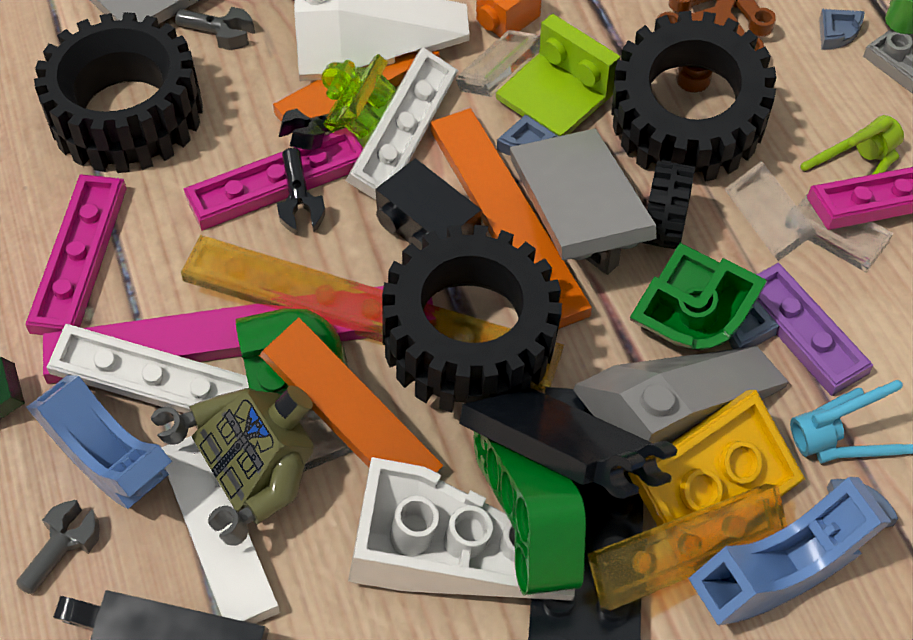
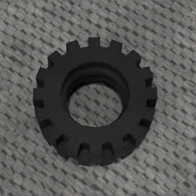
[642,161,695,249]

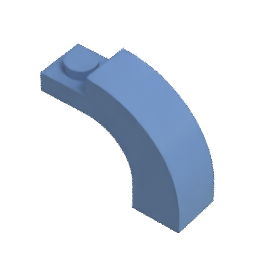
[26,375,172,509]
[688,477,891,625]

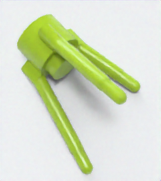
[800,115,904,174]

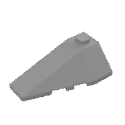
[573,346,789,443]

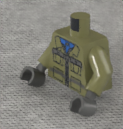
[151,385,314,546]

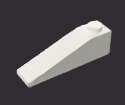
[294,0,470,81]
[348,457,575,601]

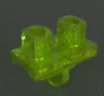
[321,54,397,139]

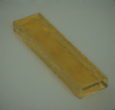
[588,483,787,611]

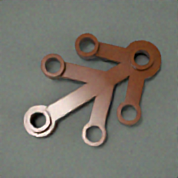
[657,0,776,93]

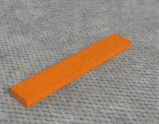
[430,108,592,329]

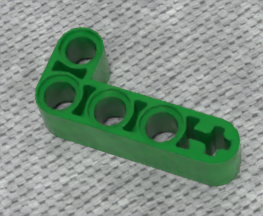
[473,431,586,595]

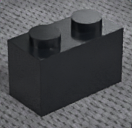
[375,158,482,250]

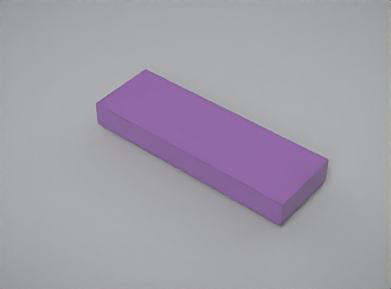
[757,262,873,396]

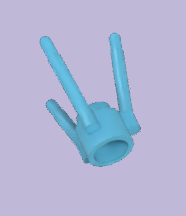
[790,380,913,464]

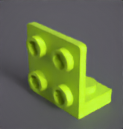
[496,13,621,136]

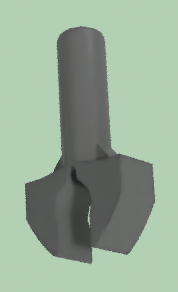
[175,7,255,50]
[16,500,99,594]

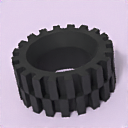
[611,11,777,181]
[34,12,203,173]
[382,225,562,412]

